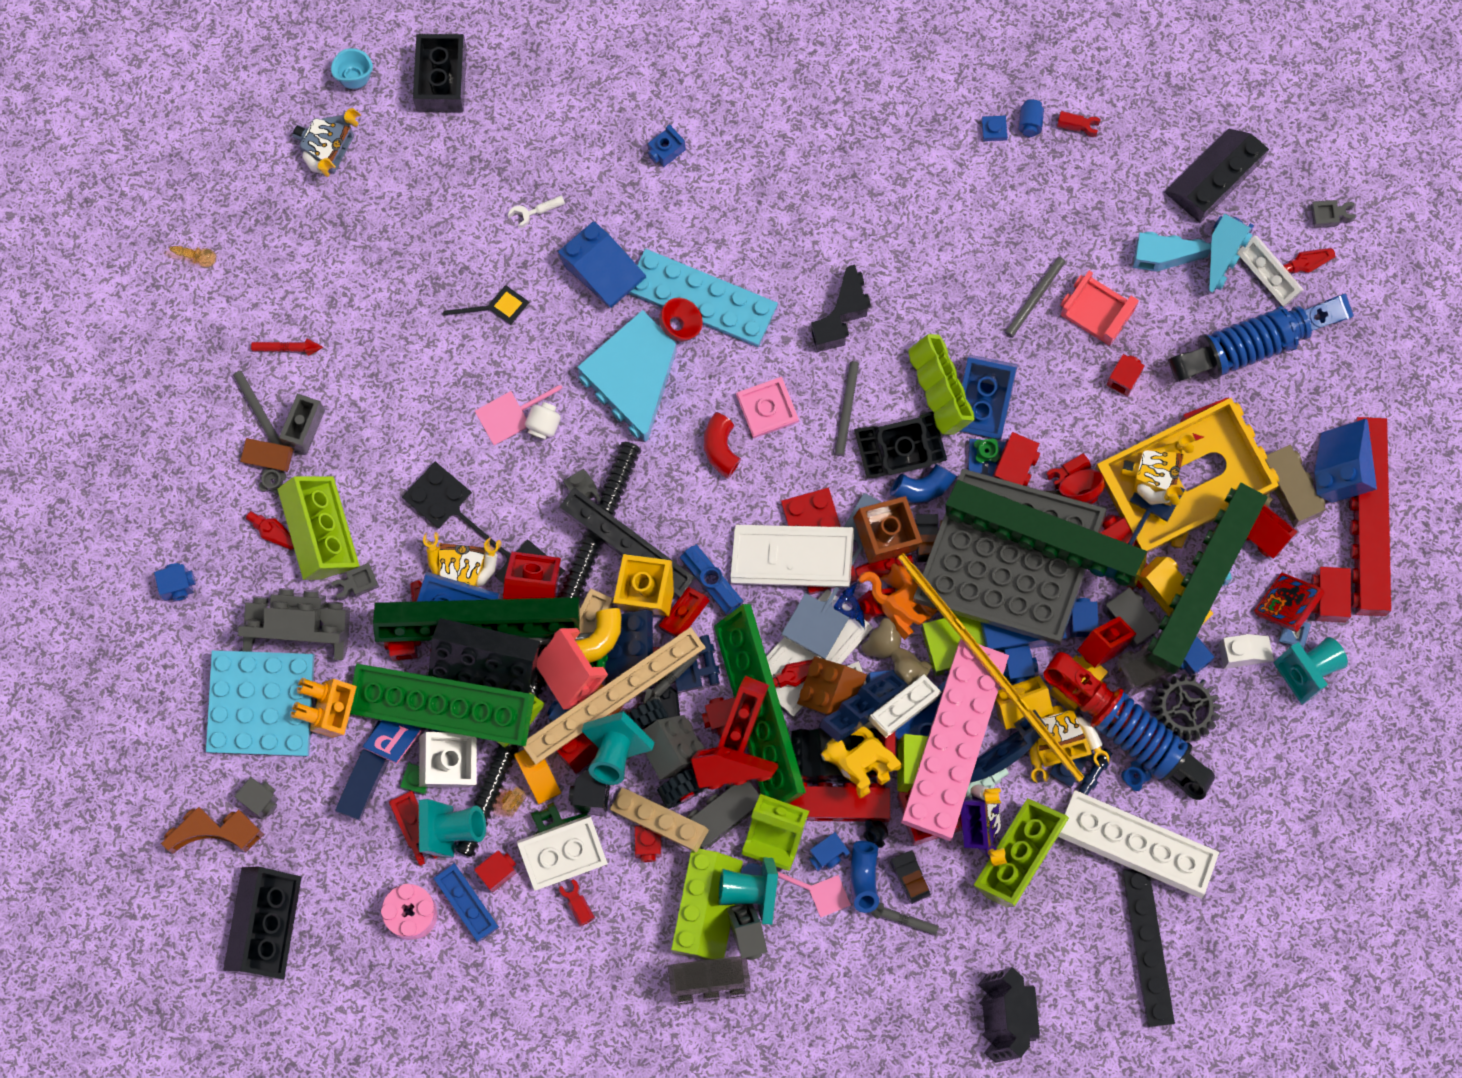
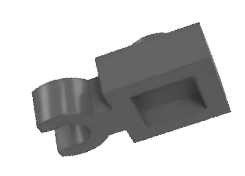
[1311,200,1356,228]
[563,468,601,502]
[331,563,379,600]

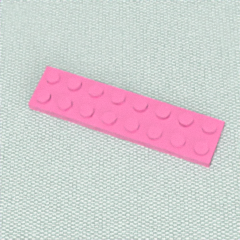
[901,639,1009,841]

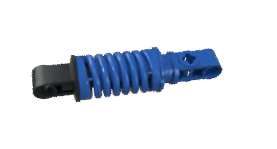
[1167,293,1354,382]

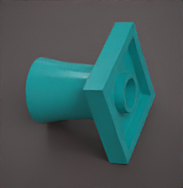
[1273,637,1348,705]
[582,711,655,785]
[419,799,486,858]
[719,857,778,925]

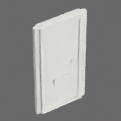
[731,525,854,587]
[766,589,873,718]

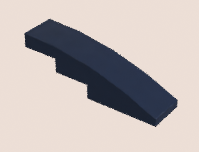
[819,671,909,742]
[335,721,389,821]

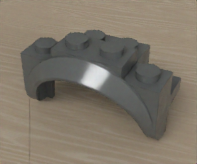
[238,588,350,660]

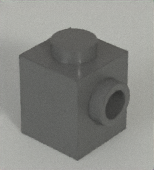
[234,777,278,819]

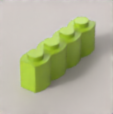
[908,334,974,435]

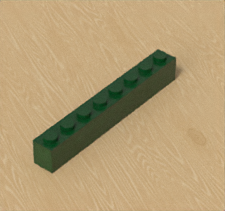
[945,480,1147,588]
[1147,483,1268,674]
[373,597,580,642]

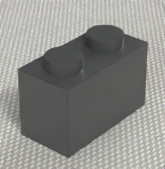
[279,393,325,454]
[1103,587,1160,650]

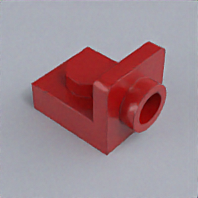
[858,588,896,622]
[635,826,662,862]

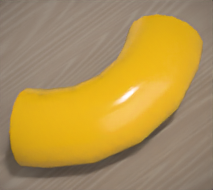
[575,608,621,663]

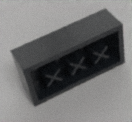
[428,618,540,694]

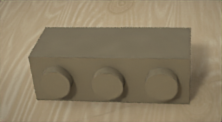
[1265,444,1326,528]

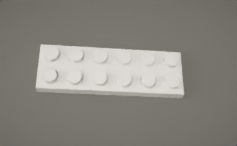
[1058,790,1219,899]

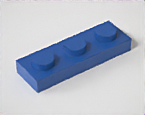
[433,863,500,943]

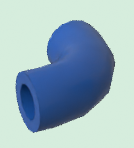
[890,464,957,504]
[850,841,879,913]

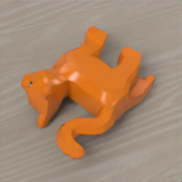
[858,563,939,640]

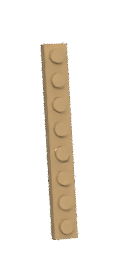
[523,627,706,765]

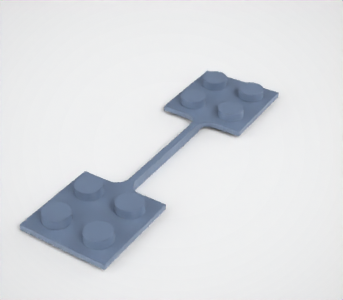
[781,493,881,659]

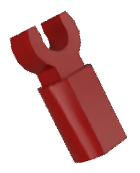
[1057,111,1101,137]
[1047,453,1091,489]
[559,879,595,927]

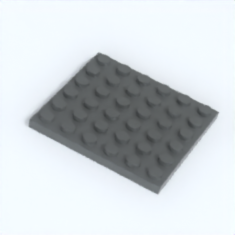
[913,469,1106,645]

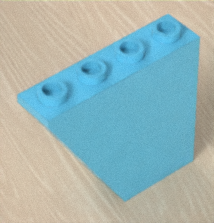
[578,310,677,442]

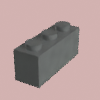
[686,781,759,850]
[727,904,768,960]

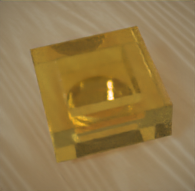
[501,786,527,817]

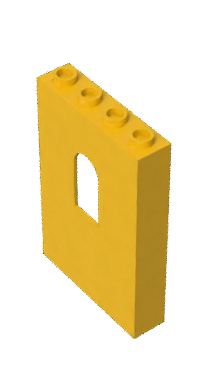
[1095,398,1279,553]

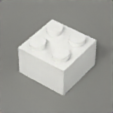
[419,732,477,788]

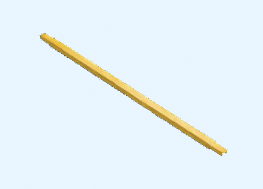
[898,553,1084,782]

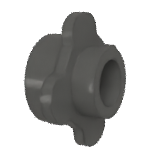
[259,468,287,495]

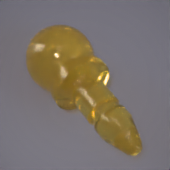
[169,246,216,267]

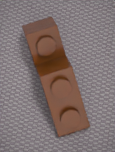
[161,807,264,854]

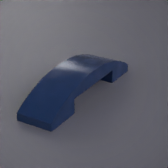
[970,710,1046,783]

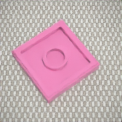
[736,377,799,438]

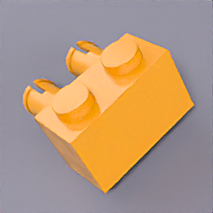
[290,677,357,738]

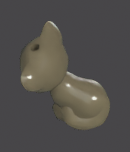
[861,618,933,685]

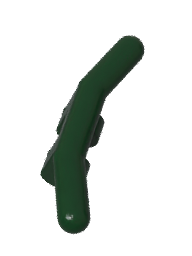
[519,802,587,851]

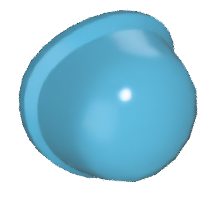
[331,48,373,89]

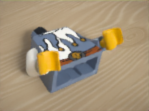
[292,108,361,177]

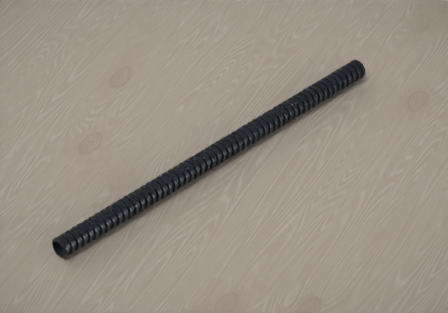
[454,442,641,857]

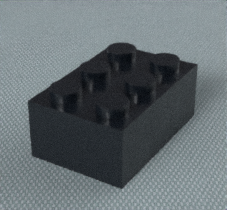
[413,34,467,112]

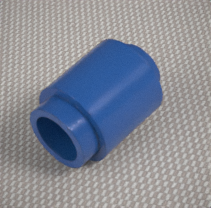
[1018,99,1044,137]

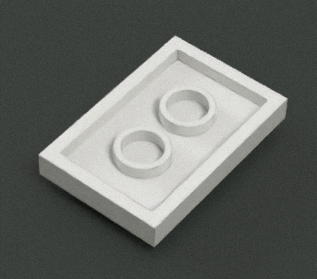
[517,815,608,891]

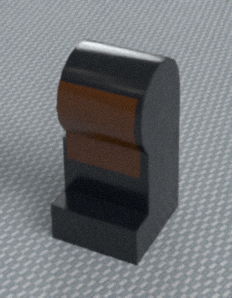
[914,514,938,563]
[890,850,931,904]

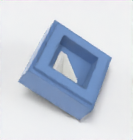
[1279,622,1311,649]

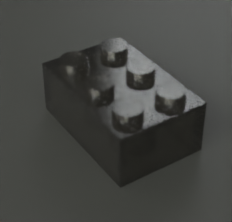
[668,956,751,1006]

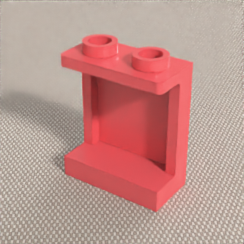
[1060,270,1139,346]
[536,628,608,709]

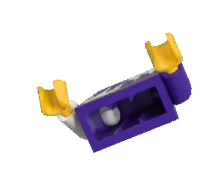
[961,784,1007,866]

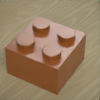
[853,496,922,564]
[797,656,867,716]

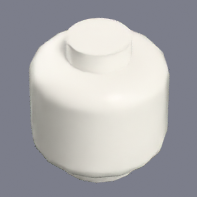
[525,402,561,440]

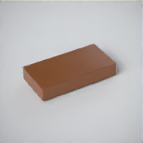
[240,438,294,472]

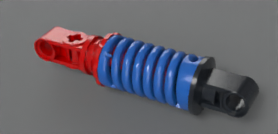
[1043,652,1215,800]

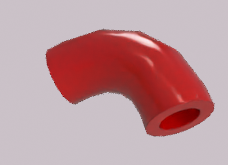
[704,412,741,479]

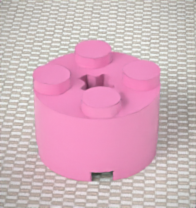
[381,884,437,940]

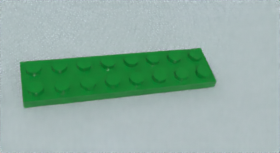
[714,604,806,804]
[350,663,535,746]

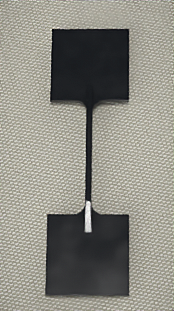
[402,461,565,584]

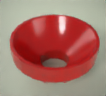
[659,298,703,342]
[1059,469,1105,504]

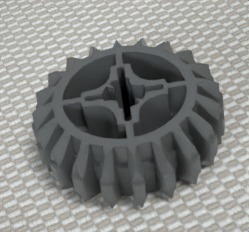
[1151,674,1221,743]

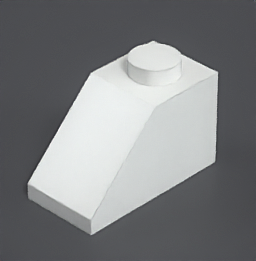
[1219,634,1274,669]

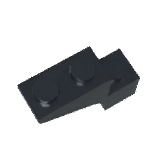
[811,264,871,352]

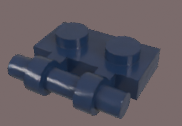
[675,635,720,693]
[1049,748,1113,795]

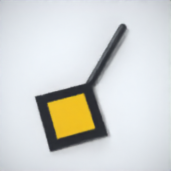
[443,285,530,325]

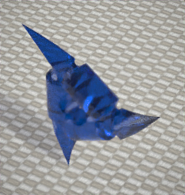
[833,581,865,630]

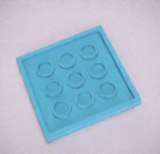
[206,650,315,756]

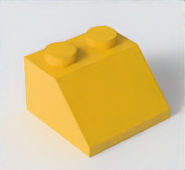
[613,554,674,617]

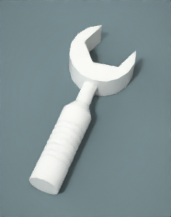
[508,195,565,229]

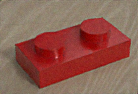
[659,587,710,637]

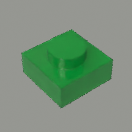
[400,763,428,796]

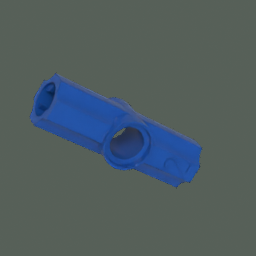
[680,544,744,616]

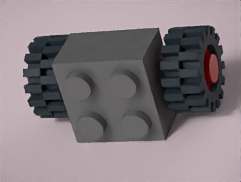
[626,699,707,809]

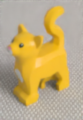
[821,727,901,798]

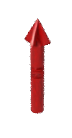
[251,338,324,356]

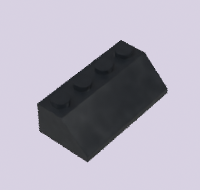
[1164,128,1269,223]
[223,867,302,980]

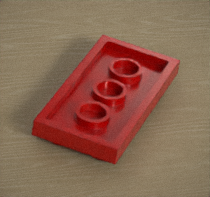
[781,487,857,595]

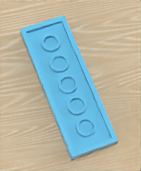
[628,248,778,348]

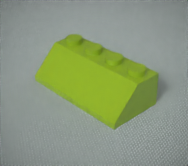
[277,476,359,580]
[974,798,1069,908]
[671,849,743,963]

